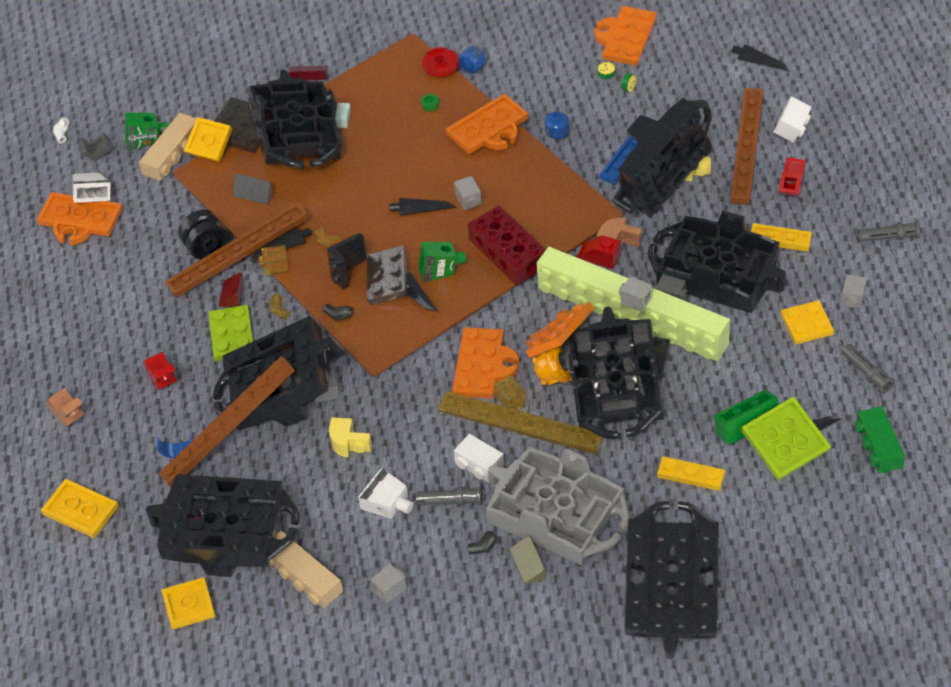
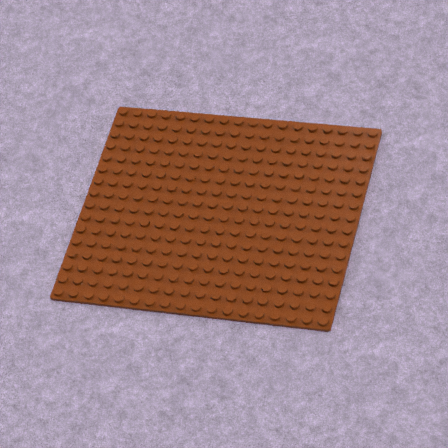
[173,34,623,377]

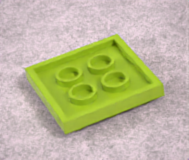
[741,396,831,481]

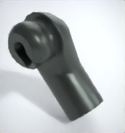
[323,304,353,321]
[468,531,497,555]

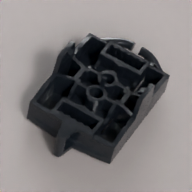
[248,69,342,168]
[612,97,712,218]
[647,210,786,313]
[568,307,664,439]
[213,316,344,431]
[146,474,300,577]
[625,501,719,659]

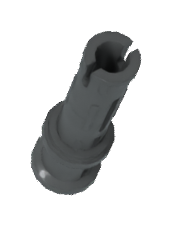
[858,220,920,242]
[841,344,895,394]
[416,486,482,506]

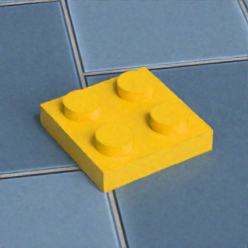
[184,117,233,163]
[780,300,834,344]
[161,577,215,630]

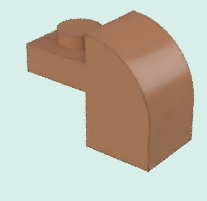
[596,218,642,247]
[45,388,84,426]

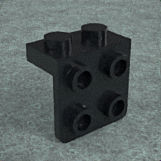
[327,233,366,290]

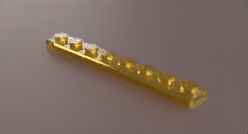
[438,391,604,455]

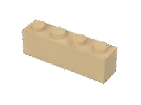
[139,113,197,181]
[269,531,343,608]

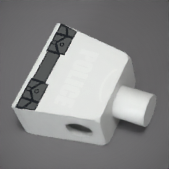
[73,173,110,203]
[358,468,414,519]

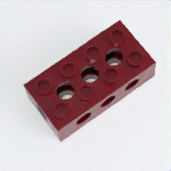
[467,205,546,286]

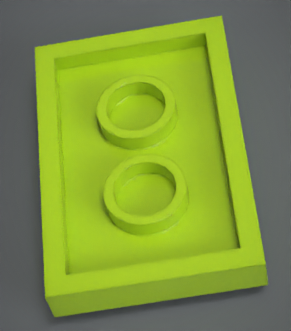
[208,305,253,361]

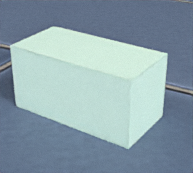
[335,103,351,128]

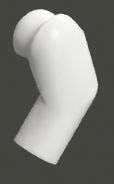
[53,118,70,144]

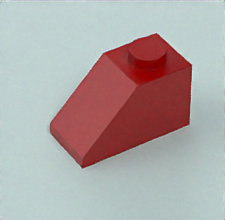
[576,235,621,269]

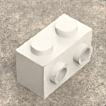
[773,96,811,143]
[454,434,504,483]

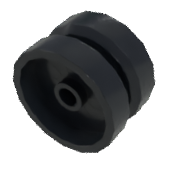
[177,209,229,260]

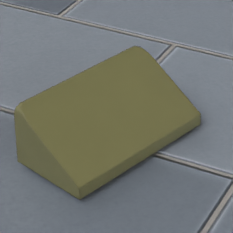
[510,536,546,585]

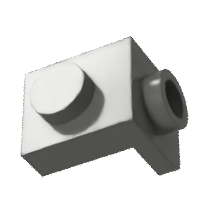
[80,133,112,161]

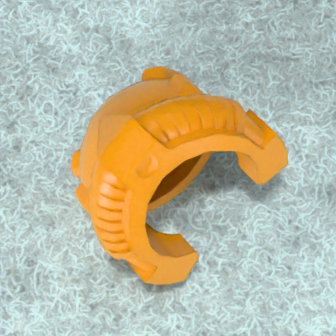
[532,345,572,386]

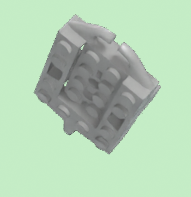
[486,447,630,566]

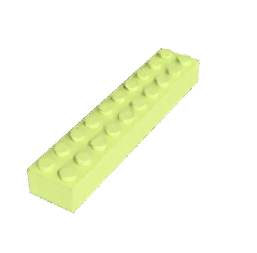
[537,247,730,361]

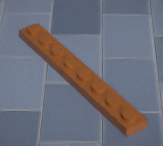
[730,88,763,205]
[165,202,309,298]
[159,356,295,487]

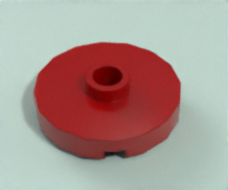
[422,47,459,77]

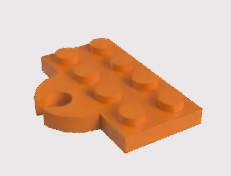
[594,6,657,66]
[446,93,529,155]
[37,192,123,245]
[525,302,595,358]
[452,327,519,399]

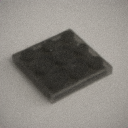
[214,97,260,153]

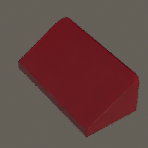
[289,65,327,81]
[219,272,243,307]

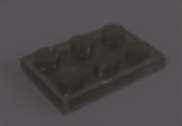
[366,245,408,305]

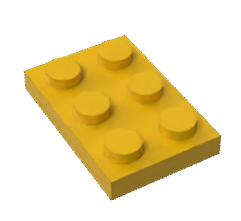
[41,479,119,539]

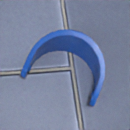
[157,436,193,458]

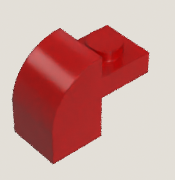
[779,157,806,197]
[142,352,177,390]

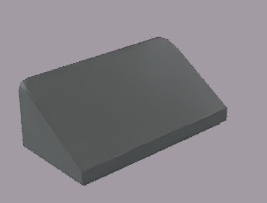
[233,173,273,204]

